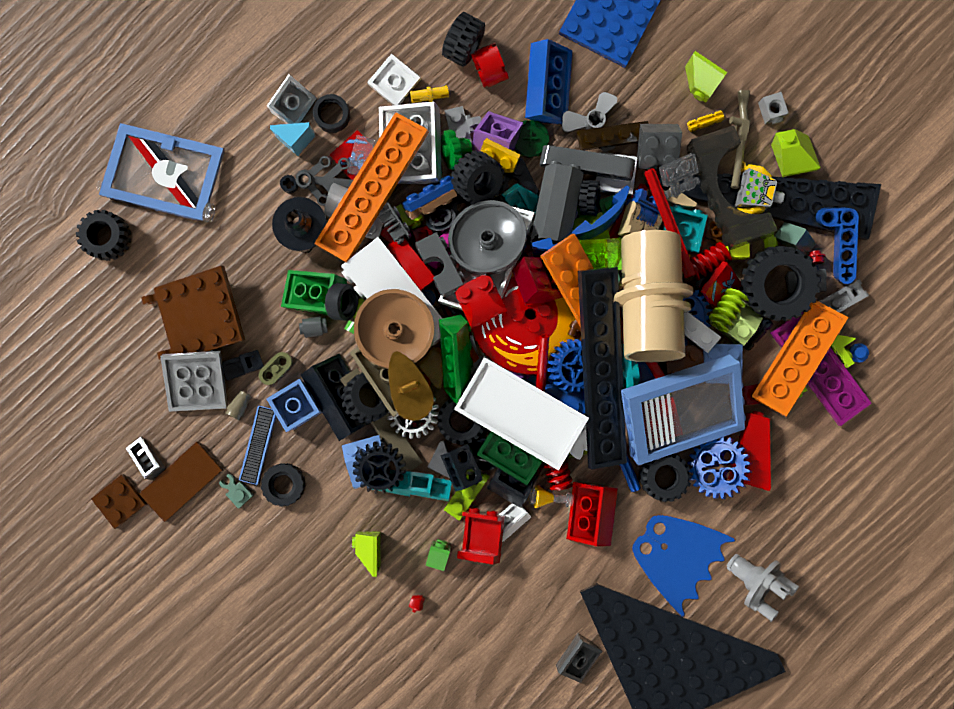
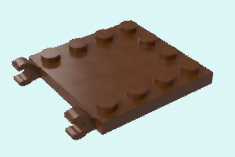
[141,265,245,360]

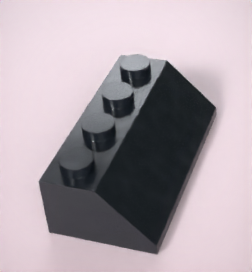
[301,353,370,441]

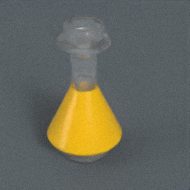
[529,485,573,508]

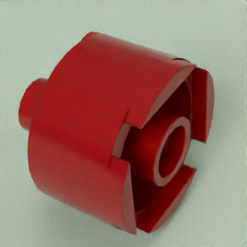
[471,42,509,88]

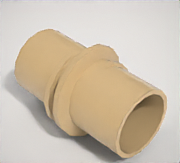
[613,230,693,362]

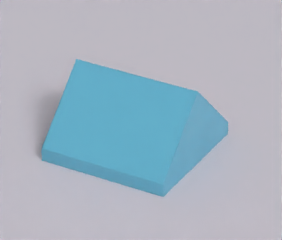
[270,122,315,156]

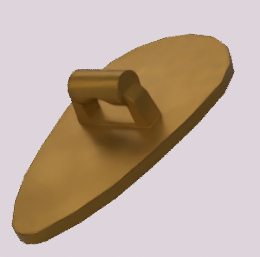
[388,351,434,421]

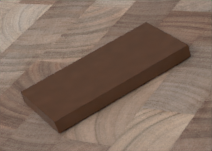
[139,442,223,522]

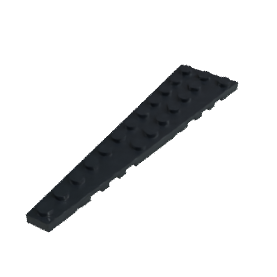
[646,169,881,240]

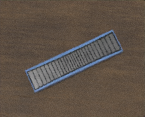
[239,405,276,485]

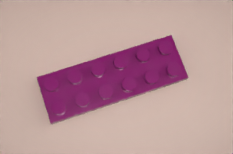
[770,311,872,426]

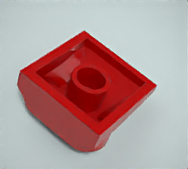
[455,275,507,328]

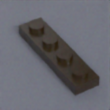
[576,121,648,151]

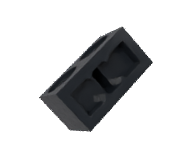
[440,444,483,491]

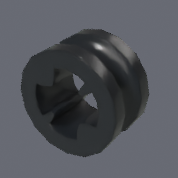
[280,175,298,194]

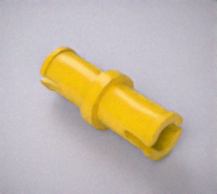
[410,85,449,103]

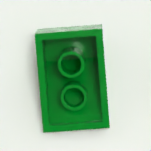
[281,270,347,315]

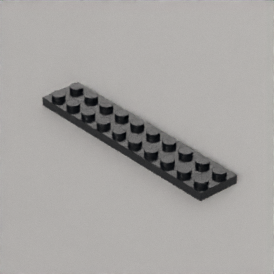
[578,267,627,470]

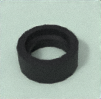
[313,94,350,133]
[325,283,358,321]

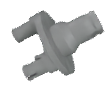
[727,554,799,622]

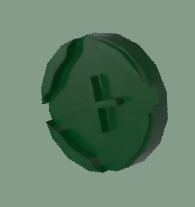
[515,120,549,158]

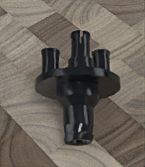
[272,197,327,253]

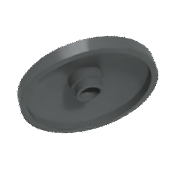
[448,200,527,276]

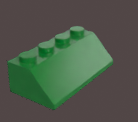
[439,315,473,404]

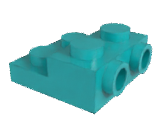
[663,205,708,253]

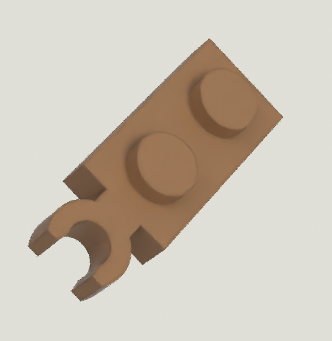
[405,189,457,220]

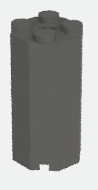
[530,161,584,245]

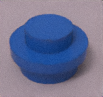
[849,343,869,363]

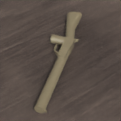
[729,90,751,189]

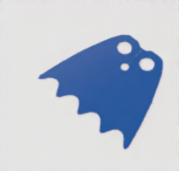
[632,515,735,616]

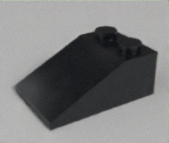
[487,461,545,508]

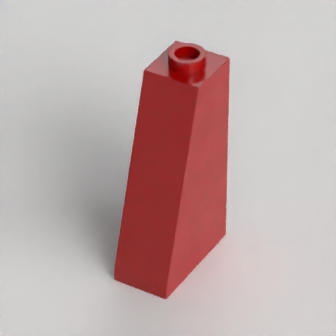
[728,410,771,491]

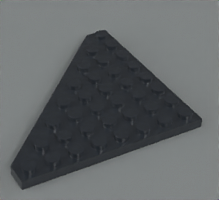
[580,583,786,709]

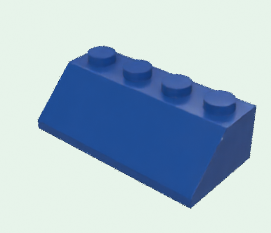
[525,39,572,124]

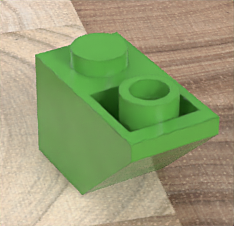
[425,539,451,571]

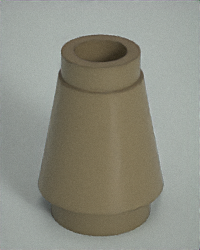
[225,391,251,421]

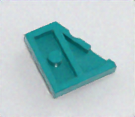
[501,183,539,214]

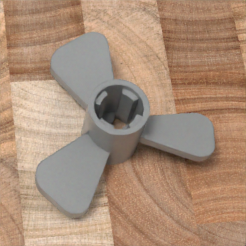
[562,92,617,152]

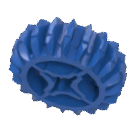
[547,339,584,393]

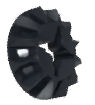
[426,206,456,233]

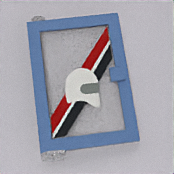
[96,123,225,223]

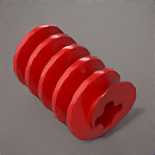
[690,242,732,281]
[543,457,574,491]

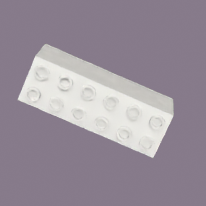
[341,237,442,349]

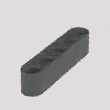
[540,145,636,181]

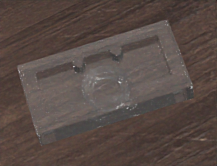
[347,135,376,175]

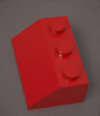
[566,482,618,546]

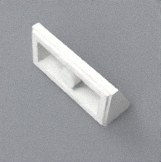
[499,503,531,542]

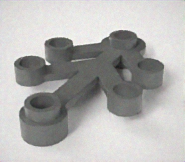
[296,156,353,206]

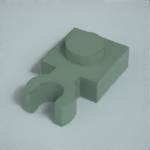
[219,474,254,509]

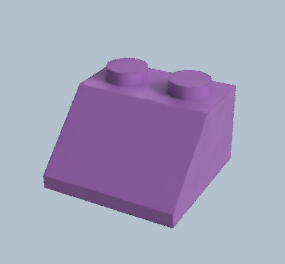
[472,111,523,152]

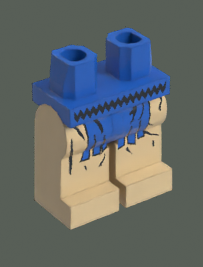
[618,189,662,237]

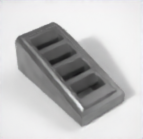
[126,437,166,480]

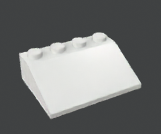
[379,102,442,184]

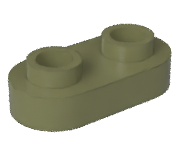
[259,352,293,385]

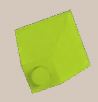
[685,51,727,103]
[771,129,821,177]
[352,532,381,577]

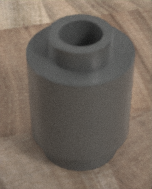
[299,317,328,338]

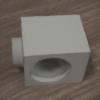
[758,92,788,125]

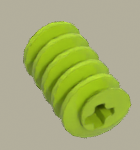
[709,288,749,333]

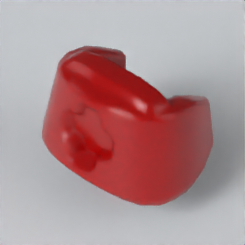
[409,594,425,613]

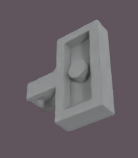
[444,106,481,144]

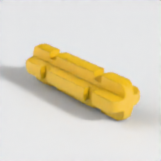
[687,110,725,132]

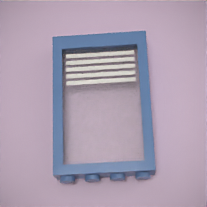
[621,355,746,466]

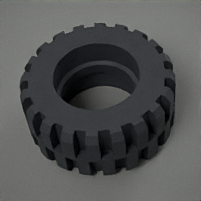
[740,246,821,321]

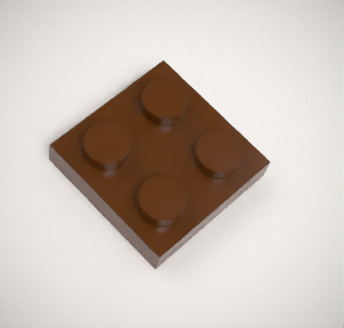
[91,474,147,529]

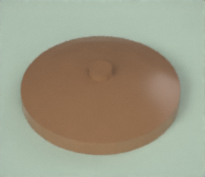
[354,289,434,369]

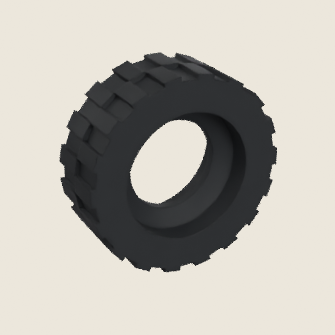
[261,463,306,507]

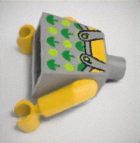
[725,162,785,220]

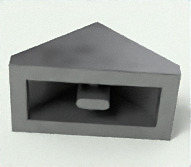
[428,441,450,478]

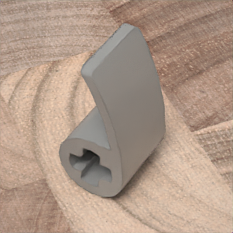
[324,183,348,217]

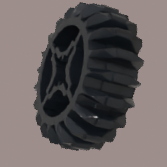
[353,441,406,494]

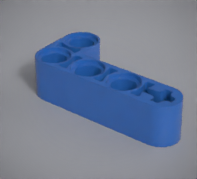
[816,207,859,284]

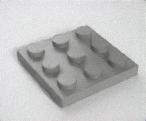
[160,351,228,412]

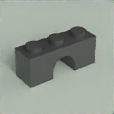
[415,232,465,299]

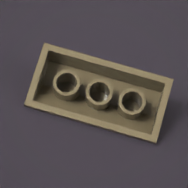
[350,347,399,418]

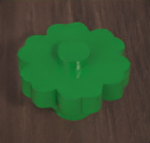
[441,129,472,170]

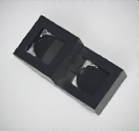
[222,350,264,381]

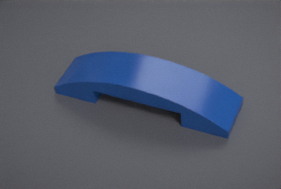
[572,185,630,242]

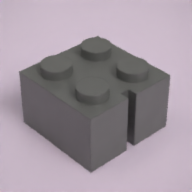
[637,124,682,169]

